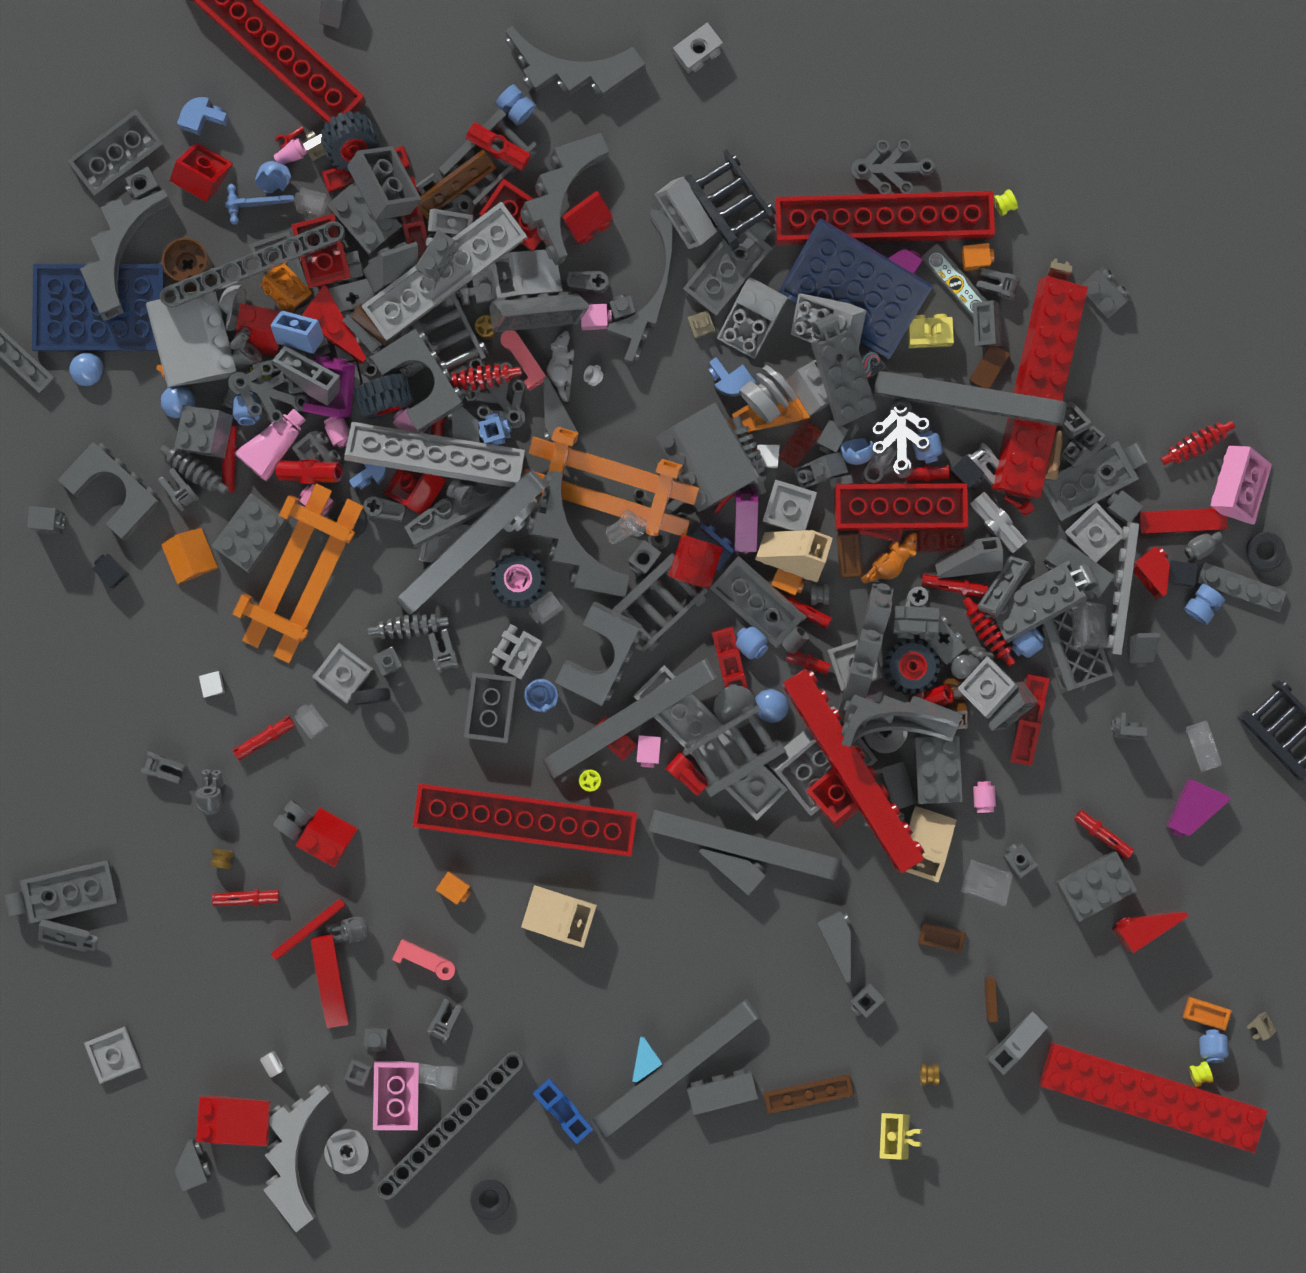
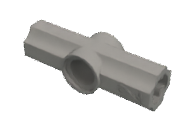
[970,492,1027,554]

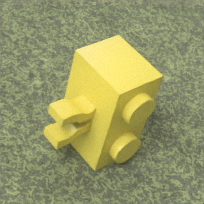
[907,314,954,348]
[880,1113,922,1160]

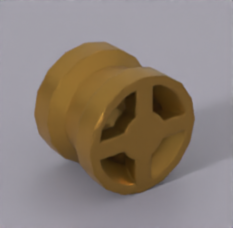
[475,315,497,340]
[210,848,235,870]
[920,1064,939,1086]

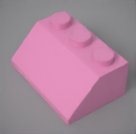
[1210,446,1272,524]
[373,1061,419,1130]

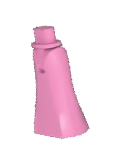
[234,409,306,482]

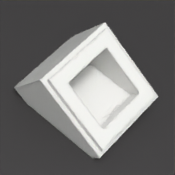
[756,445,779,468]
[199,671,225,698]
[260,1051,285,1077]

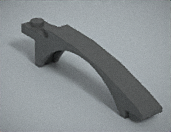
[607,206,672,365]

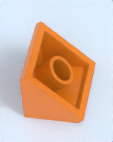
[161,528,218,585]

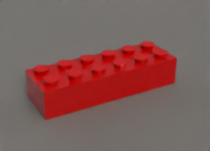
[834,484,968,531]

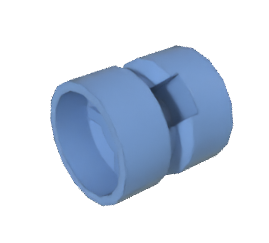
[495,84,536,126]
[1184,584,1225,625]

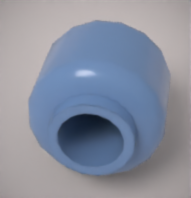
[233,392,261,426]
[912,430,943,464]
[736,627,768,659]
[1011,628,1045,658]
[1199,1030,1229,1063]

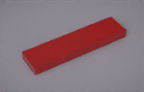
[322,145,410,193]
[1138,508,1228,534]
[270,898,346,960]

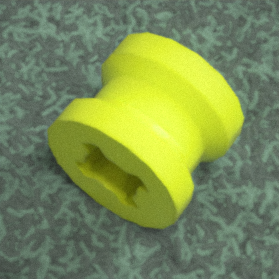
[994,189,1018,216]
[579,770,601,792]
[1189,1061,1214,1088]

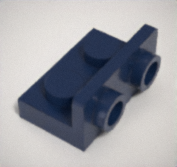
[691,523,735,572]

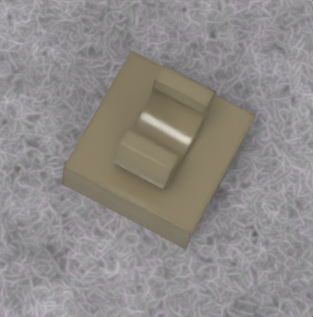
[303,131,326,161]
[1046,259,1072,281]
[687,310,715,339]
[1247,1012,1276,1041]

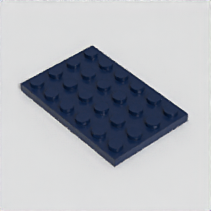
[778,218,933,359]
[32,264,165,351]

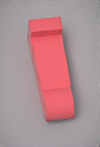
[500,330,546,391]
[392,939,455,980]

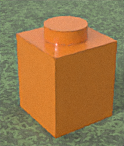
[961,243,994,271]
[771,568,805,596]
[436,871,471,905]

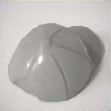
[219,285,246,331]

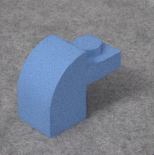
[177,97,229,136]
[708,358,756,397]
[349,463,388,490]

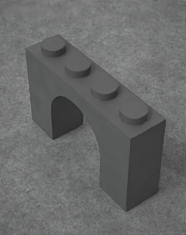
[371,329,464,433]
[58,442,161,541]
[555,602,643,706]

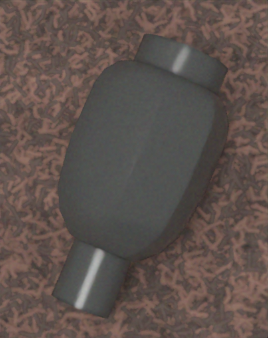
[1184,532,1223,560]

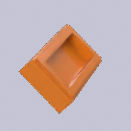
[1182,996,1232,1031]

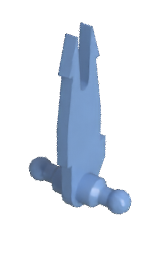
[225,184,295,225]

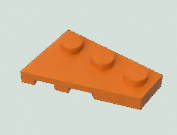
[732,382,810,433]

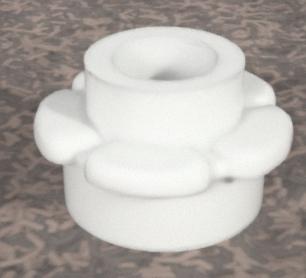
[584,365,603,386]

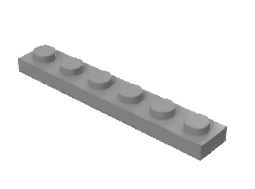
[1107,522,1139,655]

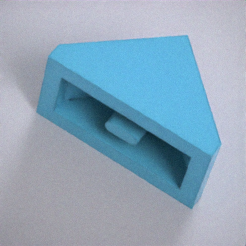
[632,1036,662,1082]

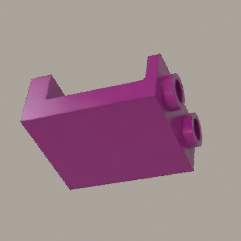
[303,355,355,418]

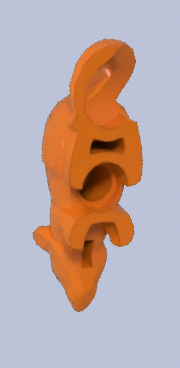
[861,532,917,584]

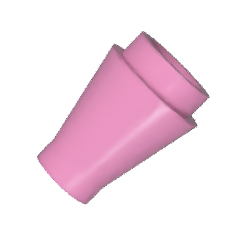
[274,138,307,165]

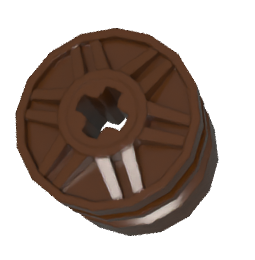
[162,237,213,292]

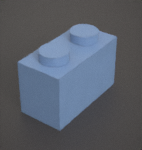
[270,310,324,353]

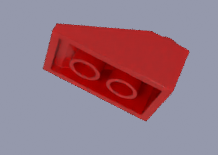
[479,178,541,251]
[291,213,351,289]
[1112,911,1189,953]
[196,1095,271,1146]

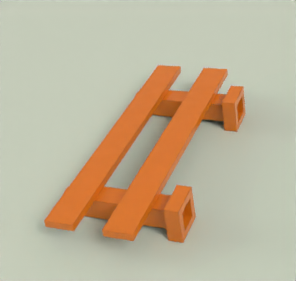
[524,427,699,536]
[232,483,364,663]

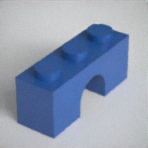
[533,1077,594,1144]

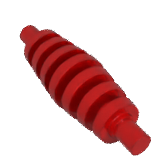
[449,364,522,391]
[1160,421,1235,466]
[962,596,1016,667]

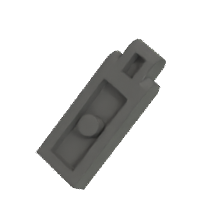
[38,919,98,952]

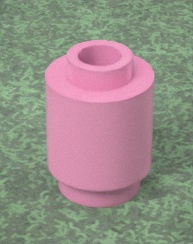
[324,417,350,448]
[973,781,996,813]

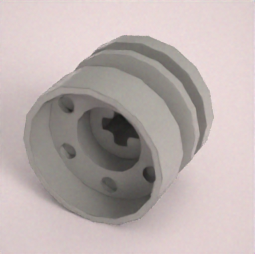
[739,365,797,424]

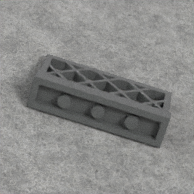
[1038,600,1113,693]

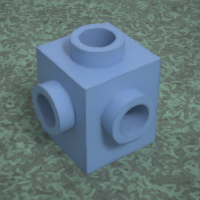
[478,414,512,445]

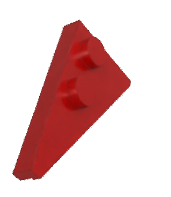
[302,285,366,364]

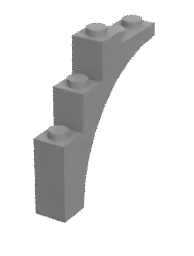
[264,1084,332,1232]

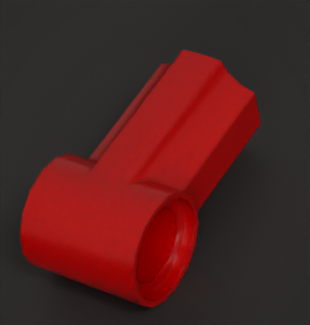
[909,684,954,706]
[665,752,708,796]

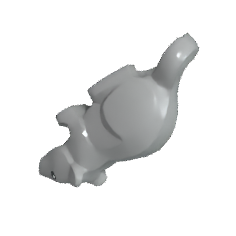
[547,330,574,402]

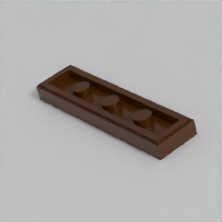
[417,149,497,219]
[763,1074,854,1115]

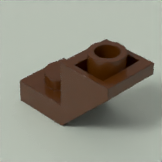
[943,678,968,729]

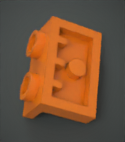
[260,264,313,313]

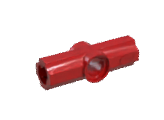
[465,122,531,171]
[275,459,343,484]

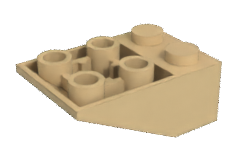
[755,530,833,582]
[894,806,957,883]
[521,885,597,948]

